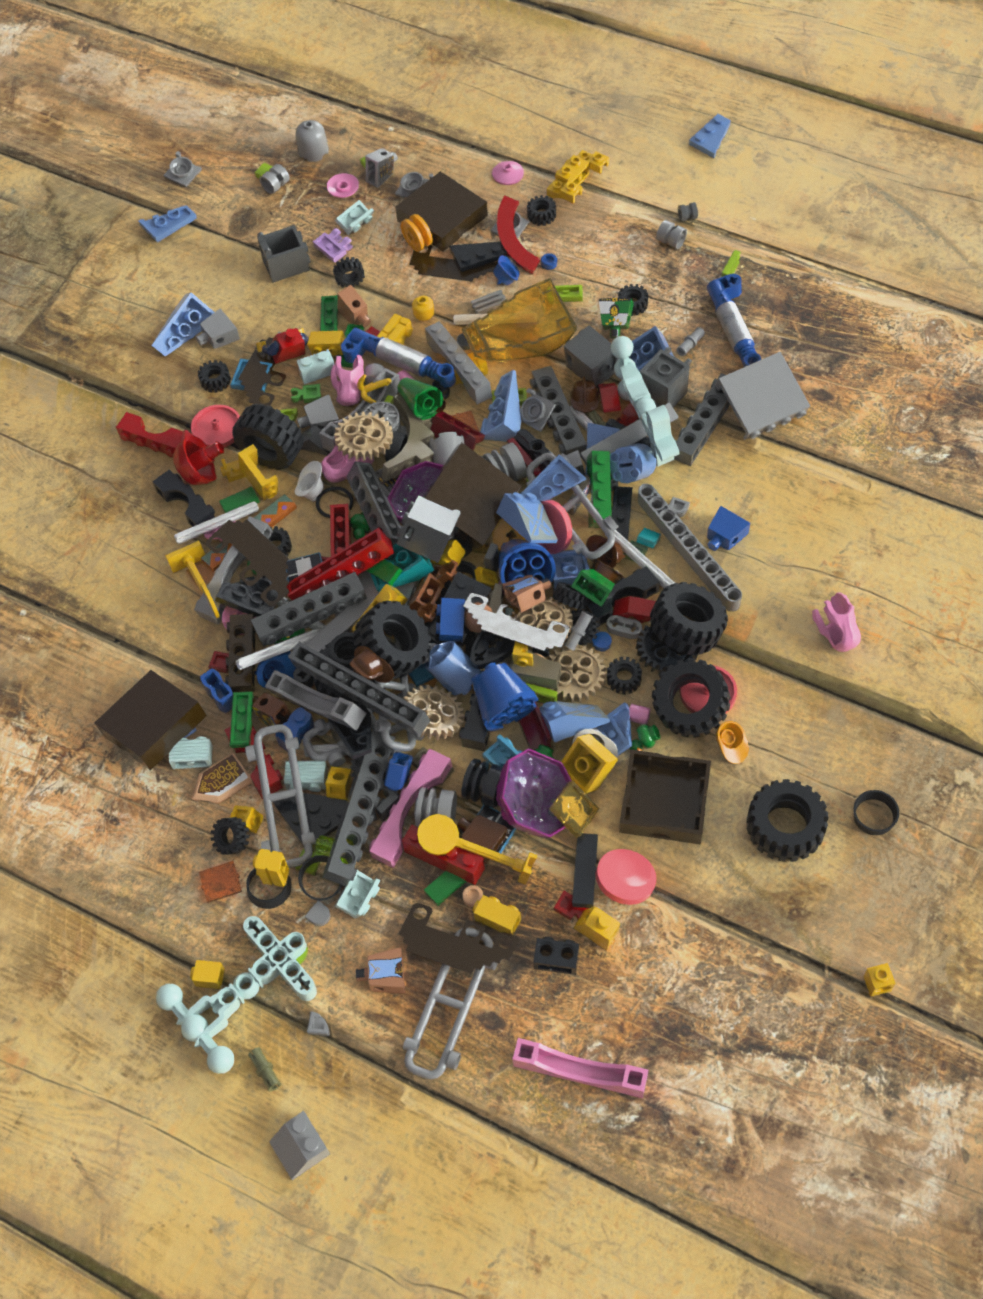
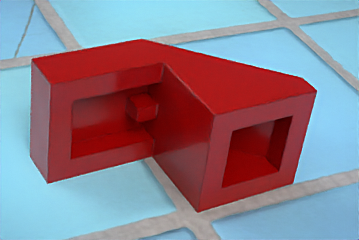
[597,382,621,413]
[613,596,656,623]

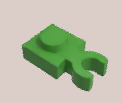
[291,384,321,403]

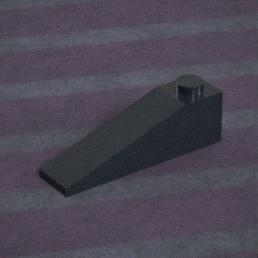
[328,705,372,759]

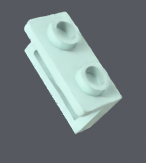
[335,200,374,235]
[335,870,380,919]

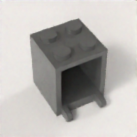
[257,225,311,283]
[564,325,618,388]
[640,347,692,408]
[396,496,460,563]

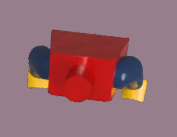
[256,328,309,364]

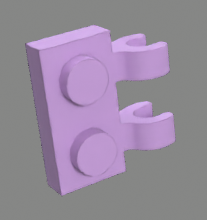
[313,228,353,263]

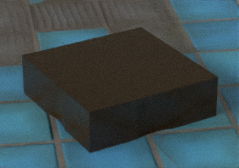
[395,171,488,252]
[423,442,521,549]
[94,670,207,770]
[619,750,711,844]

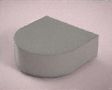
[669,497,690,517]
[305,900,331,926]

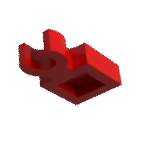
[553,890,589,920]

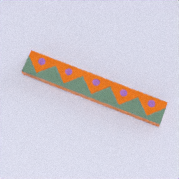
[201,494,297,572]

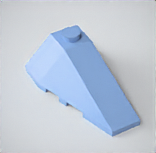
[151,293,215,356]
[480,370,521,442]

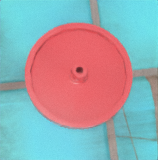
[191,405,240,447]
[536,500,572,554]
[680,665,737,713]
[596,849,656,905]

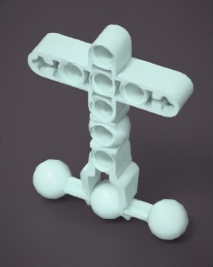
[610,336,679,467]
[156,916,317,1074]

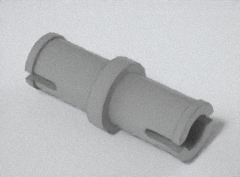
[676,327,705,356]
[564,611,593,651]

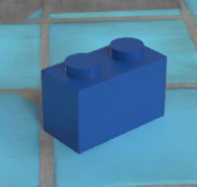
[436,598,465,642]

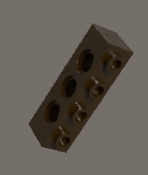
[225,614,256,692]

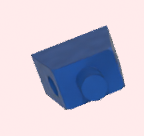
[707,506,750,551]

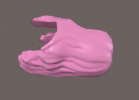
[331,355,364,406]
[321,445,374,483]
[812,592,861,652]

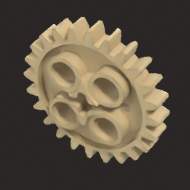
[334,411,393,461]
[512,597,573,649]
[549,644,606,703]
[403,685,465,740]

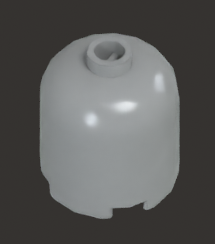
[295,120,329,162]
[429,432,465,465]

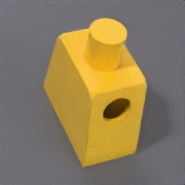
[573,906,620,951]

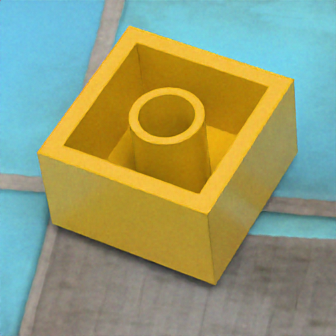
[561,734,618,793]

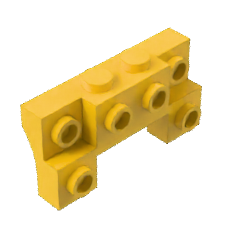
[547,150,609,204]

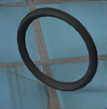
[316,486,354,518]

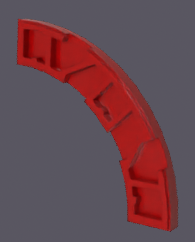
[497,195,540,274]

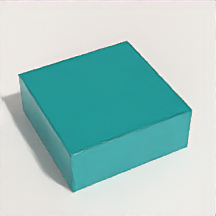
[636,528,661,548]

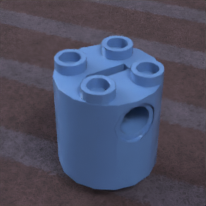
[610,443,656,483]
[425,641,482,696]

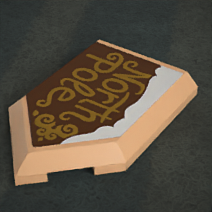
[192,753,253,804]

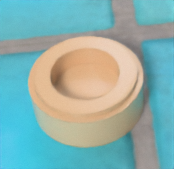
[462,885,483,907]

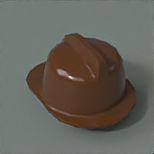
[570,376,599,412]
[586,535,626,568]
[590,558,624,583]
[350,646,394,683]

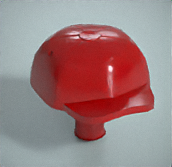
[173,430,224,485]

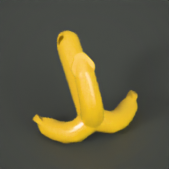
[357,374,392,403]

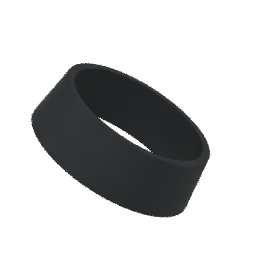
[853,790,899,835]
[298,855,343,901]
[246,868,292,909]

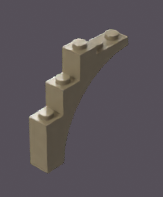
[382,394,434,481]
[474,583,561,689]

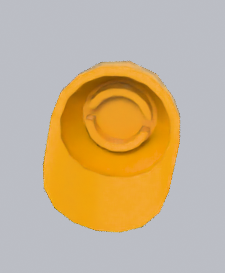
[715,721,749,764]

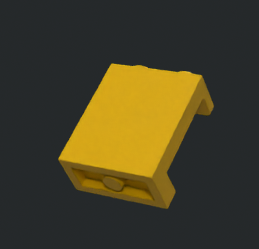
[238,444,278,501]

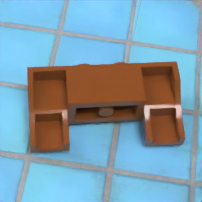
[408,560,459,624]

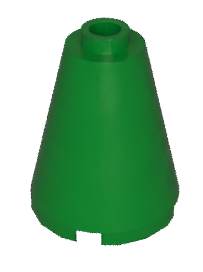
[397,378,443,420]

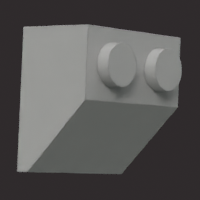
[269,1111,330,1180]

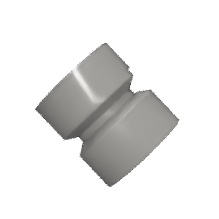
[259,164,290,194]
[656,220,687,249]

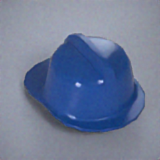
[493,256,519,286]
[254,655,296,688]

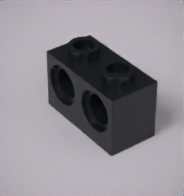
[533,937,579,975]

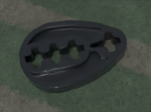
[470,630,515,669]

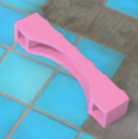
[369,749,452,868]
[513,1038,648,1098]

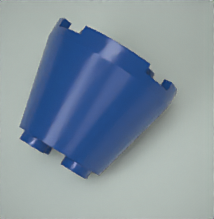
[499,539,556,584]
[471,662,539,731]

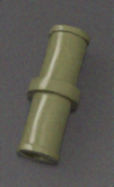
[248,1047,281,1092]

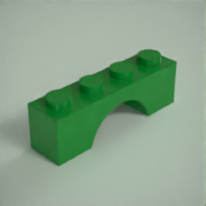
[587,451,612,528]

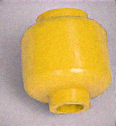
[412,295,435,321]

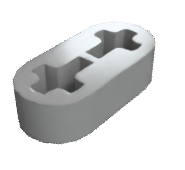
[607,615,642,639]

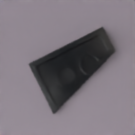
[449,242,507,272]

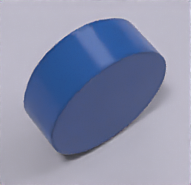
[541,253,557,270]
[592,632,612,651]

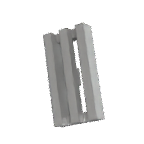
[471,290,508,314]

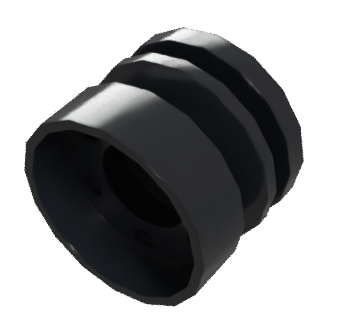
[461,758,503,808]

